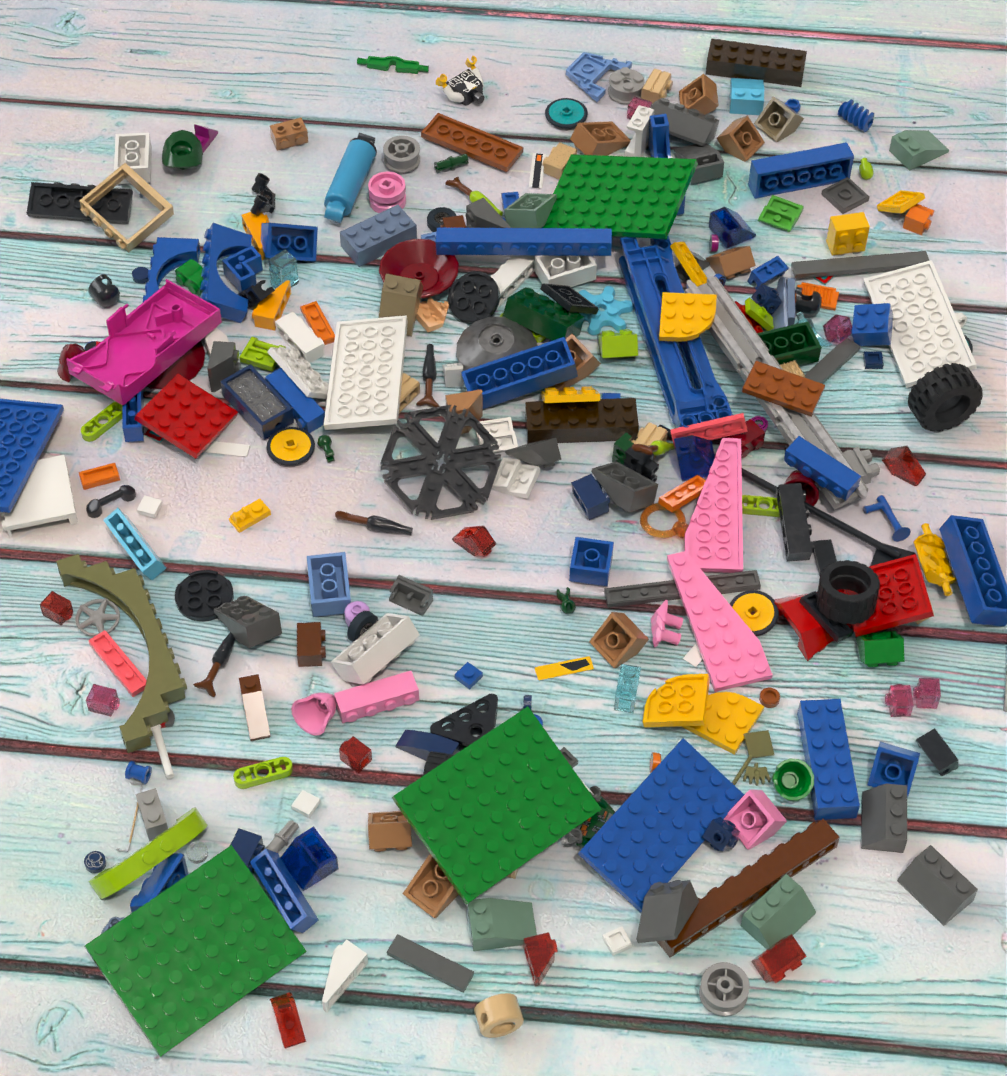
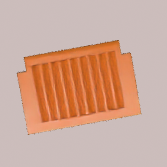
[795,282,839,311]

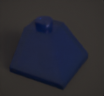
[674,435,715,481]

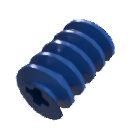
[838,99,875,132]

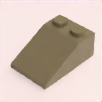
[379,274,424,336]

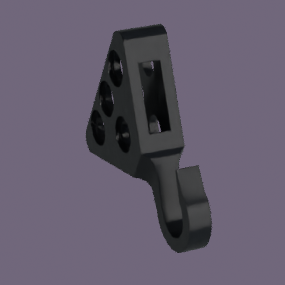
[430,693,498,752]

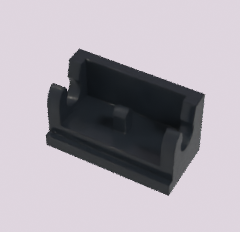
[238,280,275,308]
[916,728,958,776]

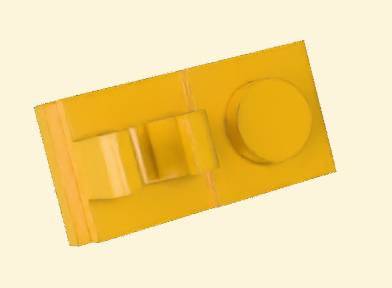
[229,498,271,533]

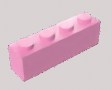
[334,671,419,723]

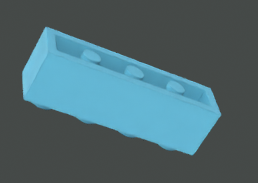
[103,508,166,580]

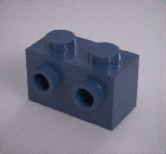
[571,473,610,520]

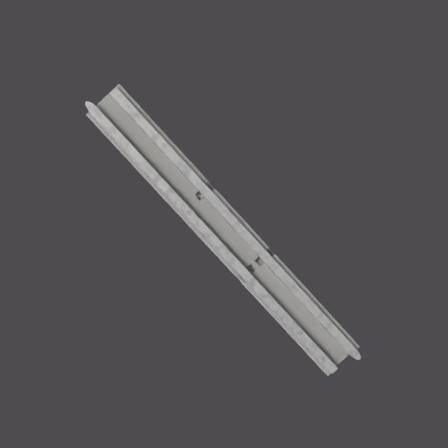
[685,275,868,510]

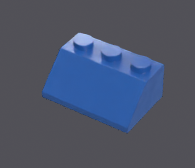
[261,223,318,262]
[130,853,189,913]

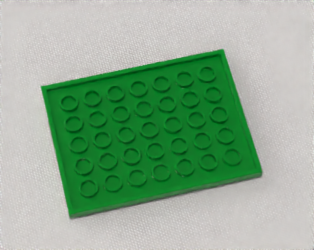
[542,154,698,239]
[392,706,602,905]
[84,845,307,1057]

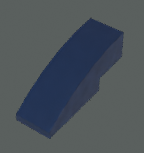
[395,730,459,761]

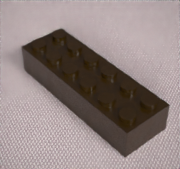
[705,39,807,87]
[525,398,639,444]

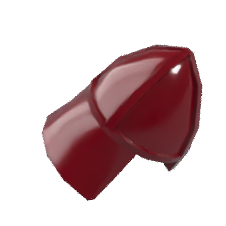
[57,343,85,383]
[784,470,819,506]

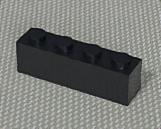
[776,483,814,562]

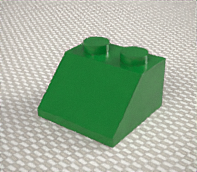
[855,630,905,667]

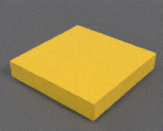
[877,190,925,214]

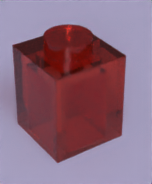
[40,591,74,626]
[339,736,372,774]

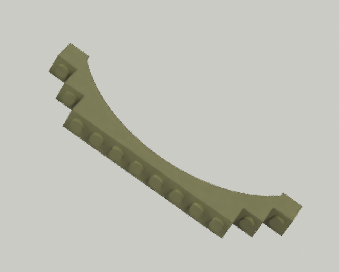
[56,554,187,753]

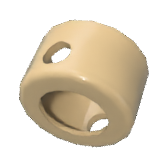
[474,993,524,1038]

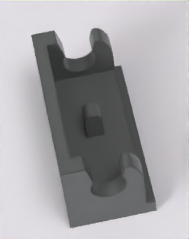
[389,575,433,616]

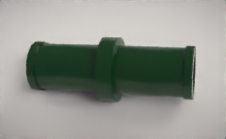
[434,154,469,173]

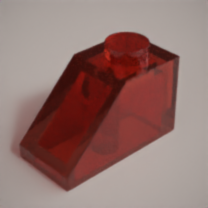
[882,446,926,486]
[452,526,496,557]
[523,932,558,987]
[270,992,306,1049]

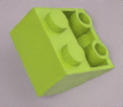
[597,329,638,358]

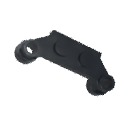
[250,173,276,216]

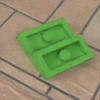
[758,195,804,232]

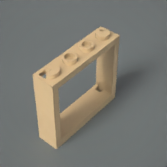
[79,163,174,252]

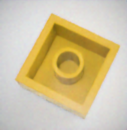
[826,212,870,256]

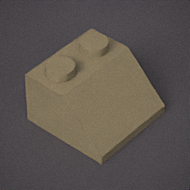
[754,96,804,142]

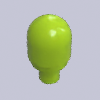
[859,158,874,180]

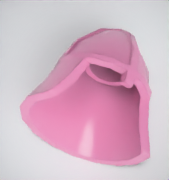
[291,693,336,736]

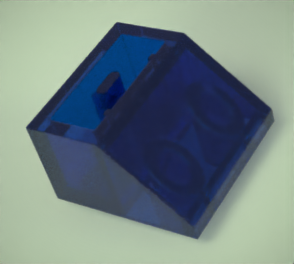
[709,207,756,248]
[280,826,339,891]

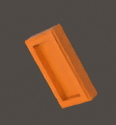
[79,463,120,490]

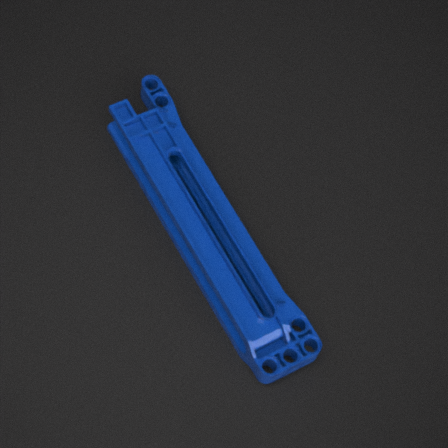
[619,236,733,428]

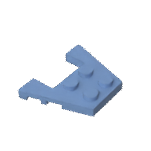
[566,52,632,102]

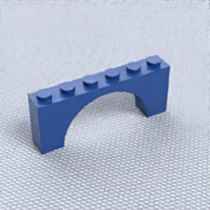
[648,114,685,215]
[200,223,252,323]
[143,237,201,302]

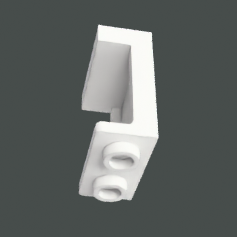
[625,105,654,157]

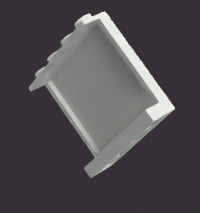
[0,455,78,537]

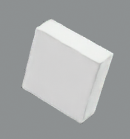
[137,495,163,518]
[291,790,321,818]
[603,926,632,956]

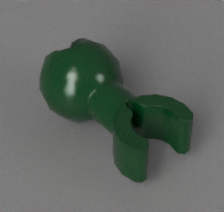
[317,435,335,462]
[557,587,576,614]

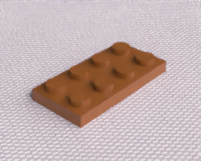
[742,361,825,417]

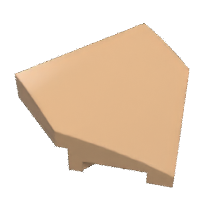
[416,297,449,332]

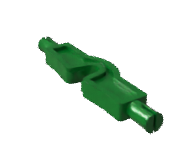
[357,56,429,74]

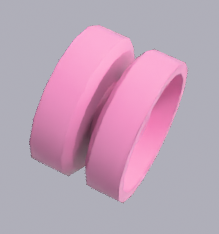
[368,171,406,213]

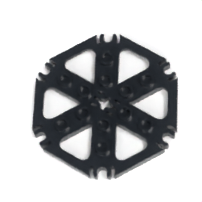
[380,405,502,520]

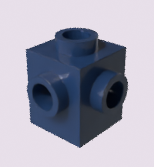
[751,284,782,315]
[702,817,740,852]

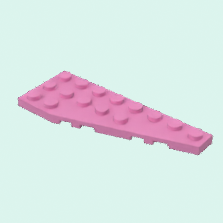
[684,438,743,573]
[667,551,772,692]

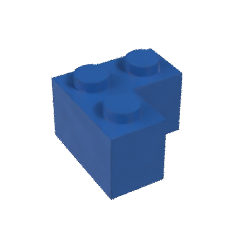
[222,246,263,292]

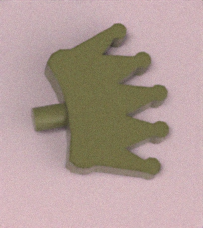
[743,763,771,786]

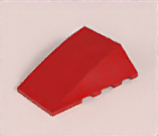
[774,589,853,661]

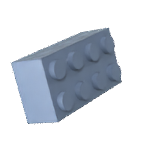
[340,205,417,267]

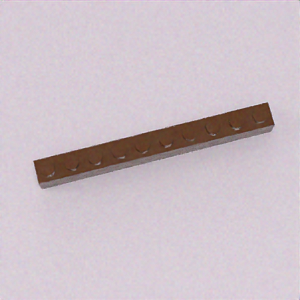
[657,819,840,958]

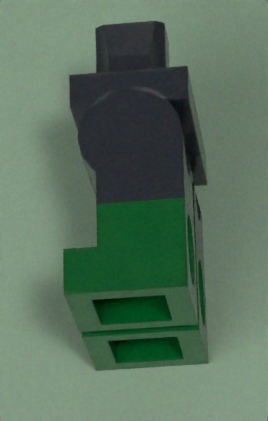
[612,432,659,482]

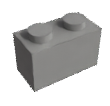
[135,788,168,841]

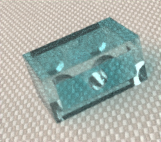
[269,250,299,289]
[614,664,641,713]

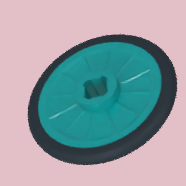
[545,98,588,129]

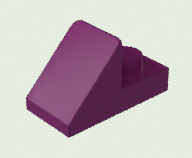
[194,124,218,153]

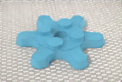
[579,286,634,335]

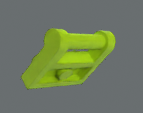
[239,337,286,372]

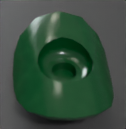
[162,130,203,170]

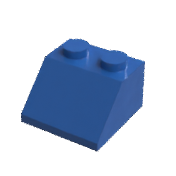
[868,741,920,797]

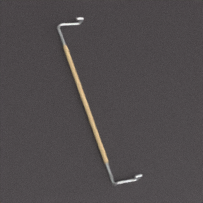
[116,782,142,852]

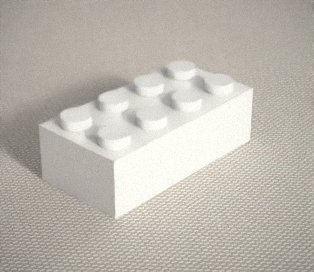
[331,613,420,685]

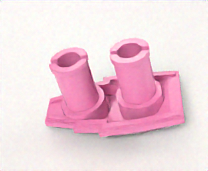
[651,600,683,647]

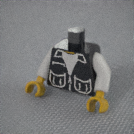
[436,56,485,106]

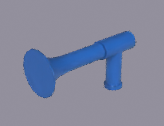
[863,495,911,542]

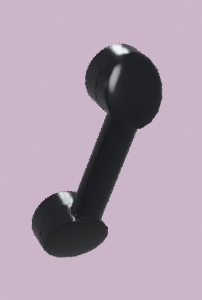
[86,485,136,518]

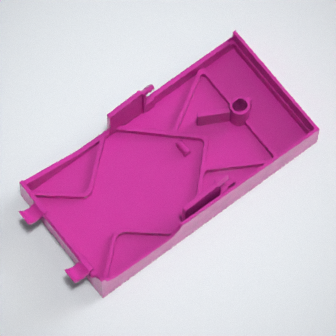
[66,279,222,405]

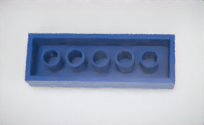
[748,142,854,199]
[461,337,578,409]
[939,515,1007,627]
[797,699,860,820]

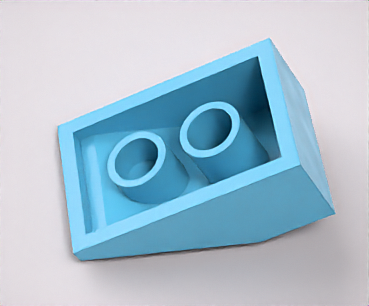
[730,78,764,115]

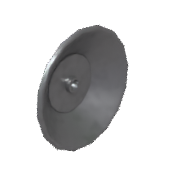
[456,317,537,371]

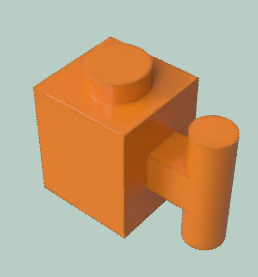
[903,204,935,235]

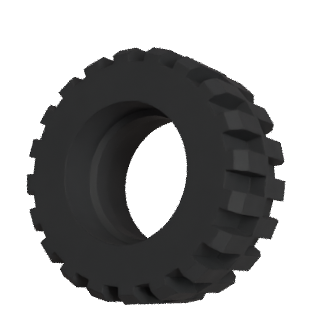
[908,363,983,432]

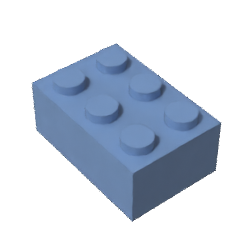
[307,552,351,617]

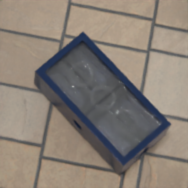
[220,364,294,440]

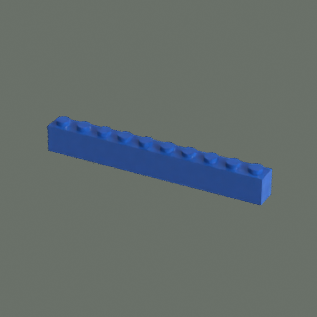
[436,228,612,256]

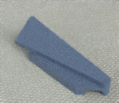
[771,277,795,330]

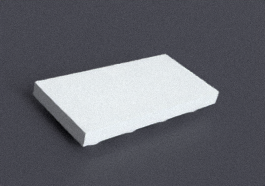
[268,347,329,399]

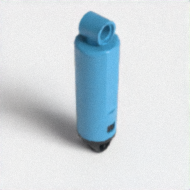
[324,133,377,223]

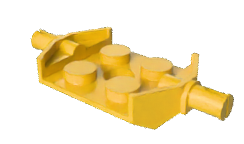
[913,523,957,596]

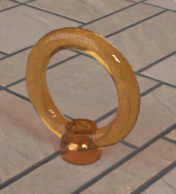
[640,503,689,538]

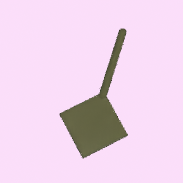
[732,730,774,785]

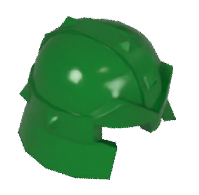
[772,758,814,801]

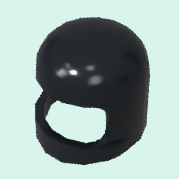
[88,274,120,307]
[795,287,822,316]

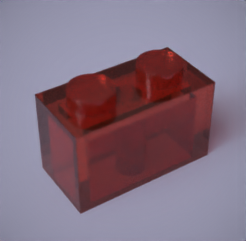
[751,934,807,983]

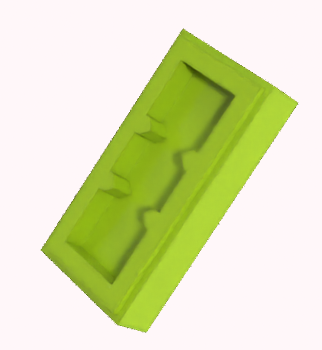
[745,297,774,331]

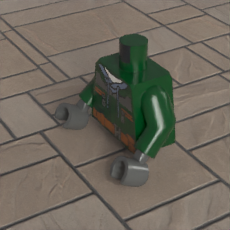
[568,786,615,848]

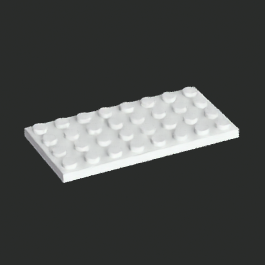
[864,260,977,388]
[324,315,408,430]

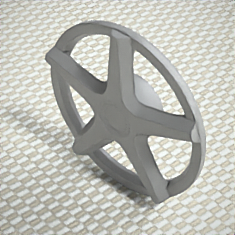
[75,598,120,636]

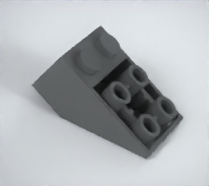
[674,144,725,184]
[214,596,282,648]

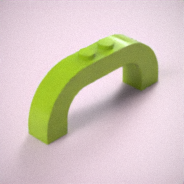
[88,807,208,899]

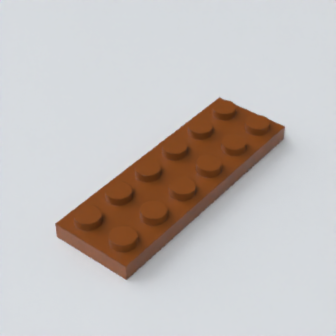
[421,113,524,172]

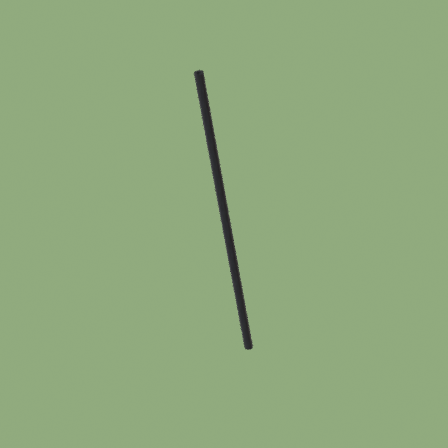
[658,424,902,559]

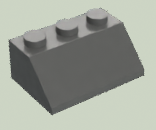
[861,783,907,853]
[897,845,978,926]

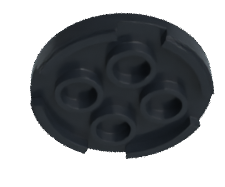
[448,271,500,324]
[175,570,234,622]

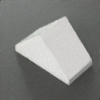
[442,363,463,387]

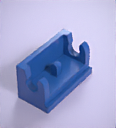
[747,256,789,290]

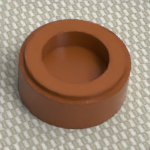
[759,687,780,708]

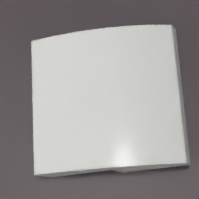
[476,417,518,453]
[492,458,541,499]

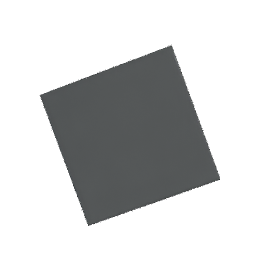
[821,177,870,214]

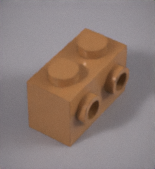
[270,118,308,151]

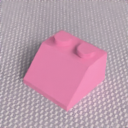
[724,790,787,850]

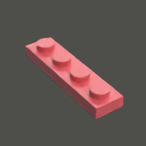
[670,413,748,448]
[88,630,147,697]

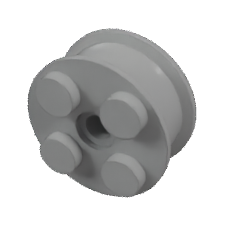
[608,67,645,104]
[383,136,420,174]
[699,962,750,1016]

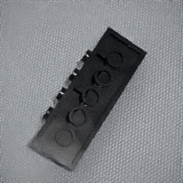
[26,182,133,224]

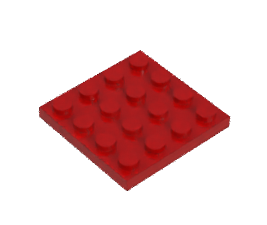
[135,374,238,459]
[844,554,934,637]

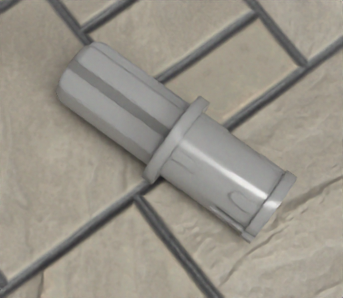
[265,820,299,853]

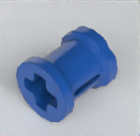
[125,761,152,784]

